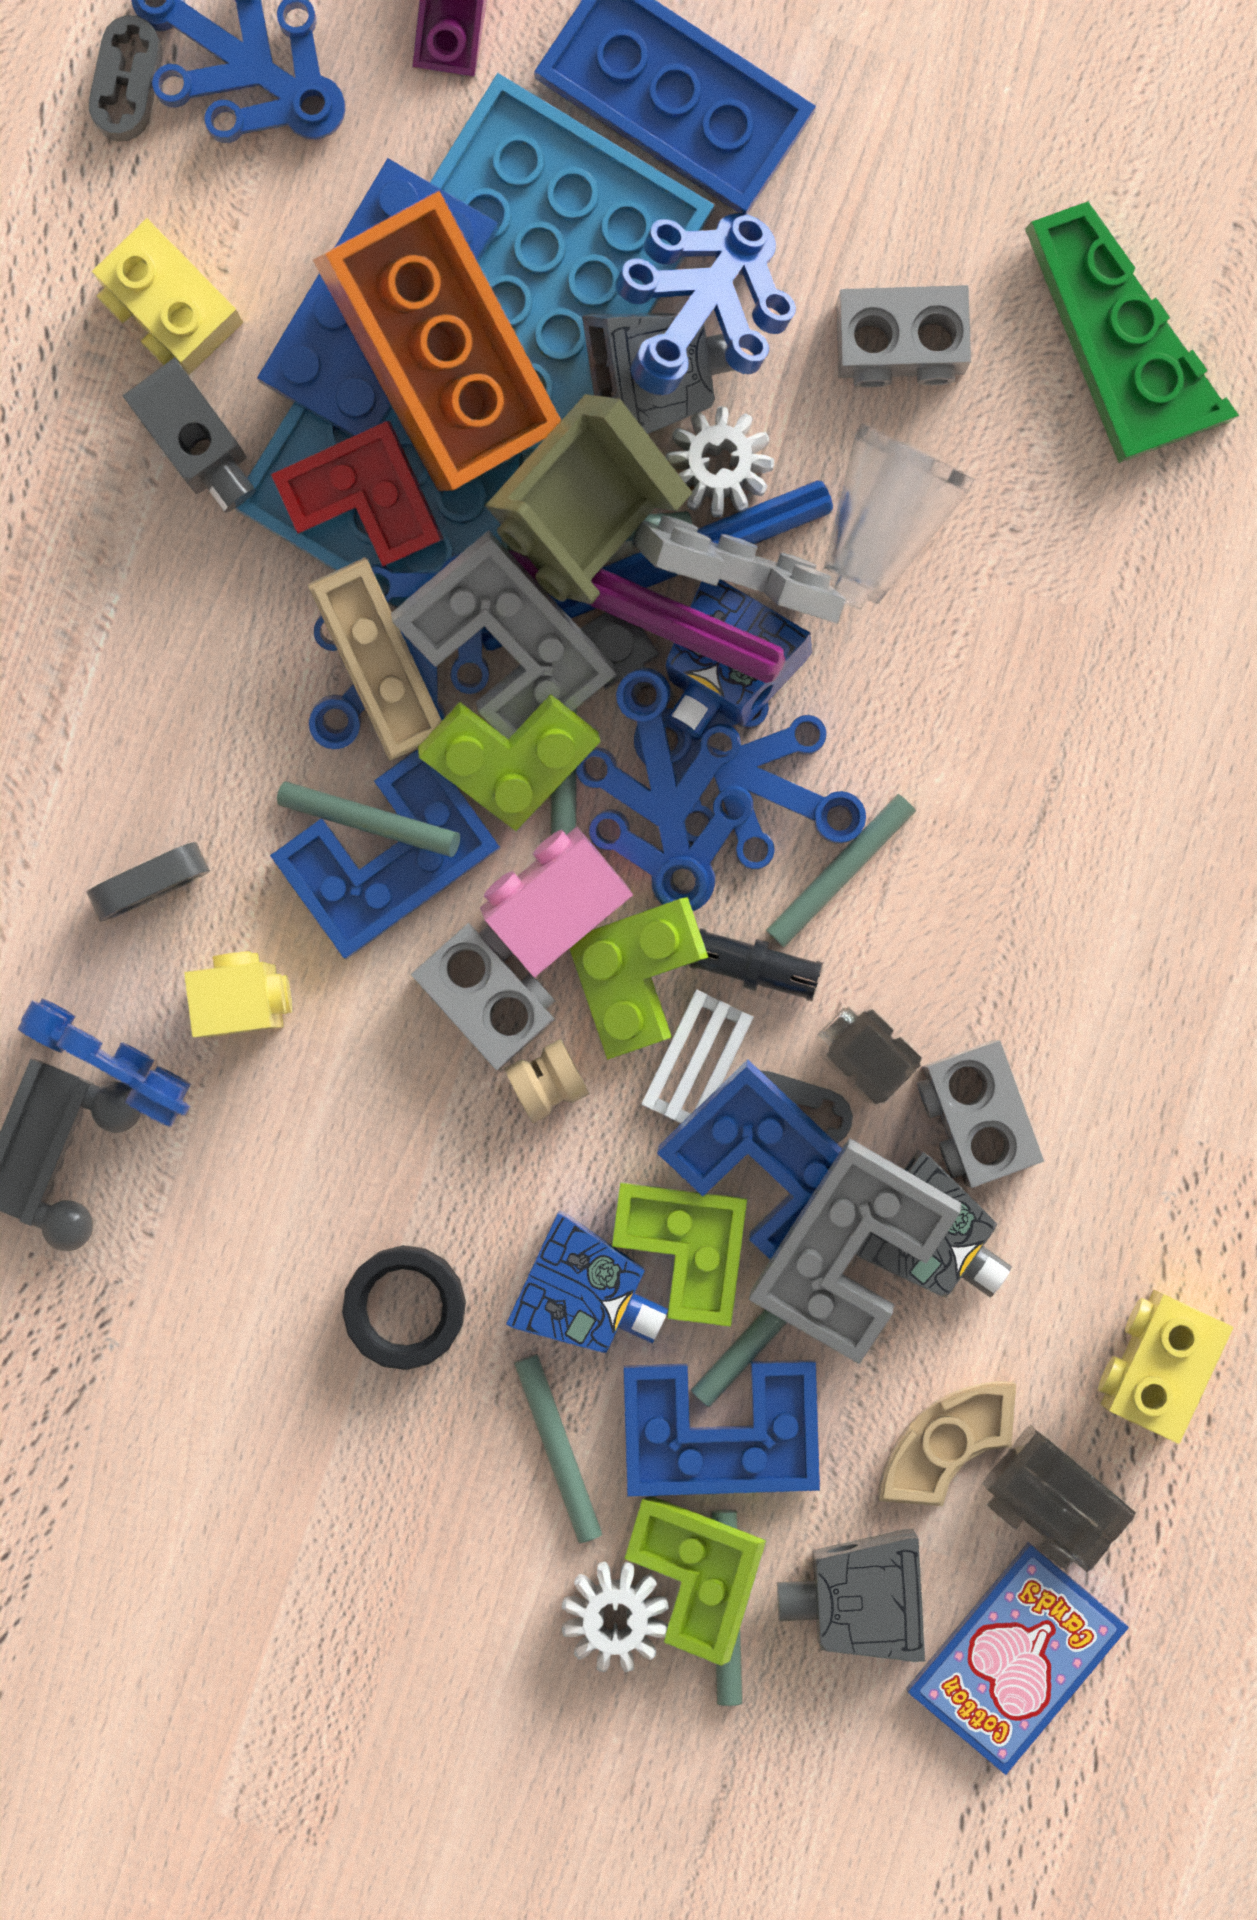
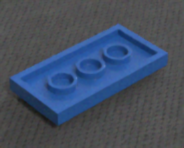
[534,0,816,215]
[257,158,499,437]

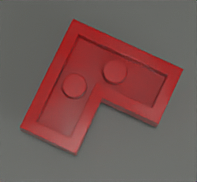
[271,421,444,566]

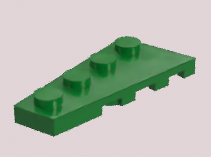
[1025,201,1239,463]

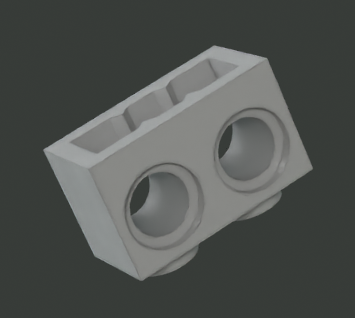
[836,285,971,387]
[411,923,555,1070]
[917,1040,1044,1188]

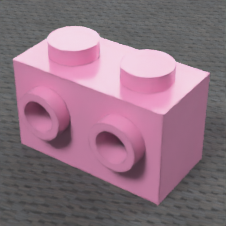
[480,826,633,978]

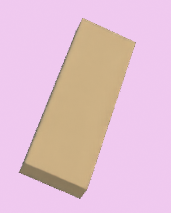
[307,557,442,761]

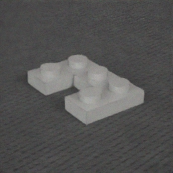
[632,515,846,624]
[391,530,617,739]
[749,1138,961,1364]

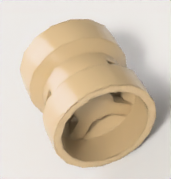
[504,1039,590,1124]

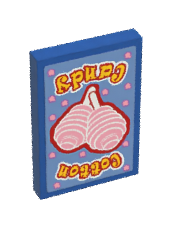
[906,1542,1129,1775]

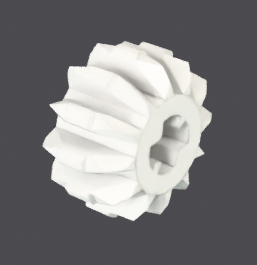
[666,406,774,517]
[562,1562,669,1672]

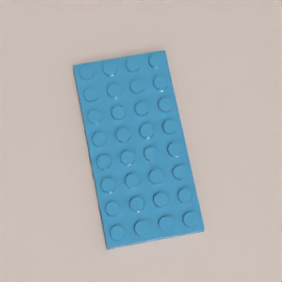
[235,72,715,608]

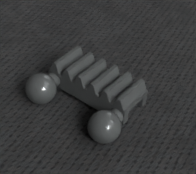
[0,1059,141,1251]

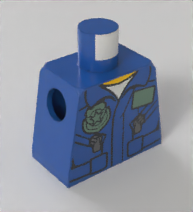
[665,579,812,738]
[506,1210,668,1353]

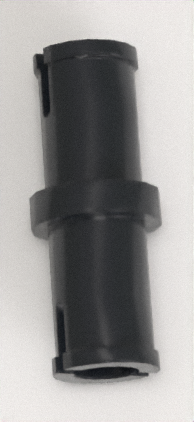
[689,928,823,1002]

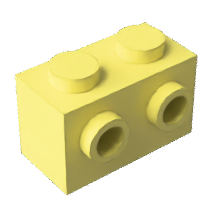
[92,218,243,375]
[184,951,292,1037]
[1098,1290,1234,1444]

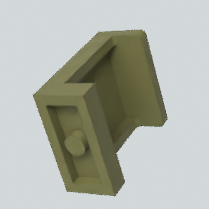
[485,394,692,604]

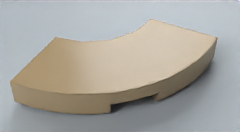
[878,1381,1016,1506]

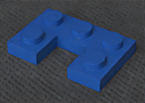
[270,749,501,960]
[657,1059,842,1259]
[624,1360,820,1497]

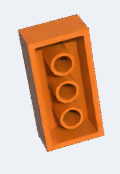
[313,191,561,491]

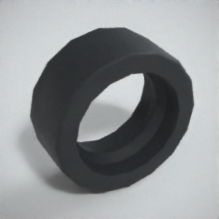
[342,1245,466,1370]

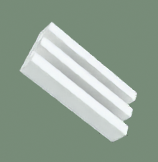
[641,989,754,1123]

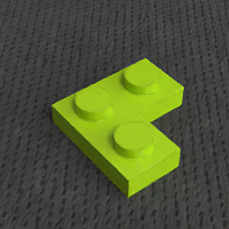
[418,694,600,831]
[569,897,708,1060]
[612,1182,747,1327]
[624,1496,766,1666]

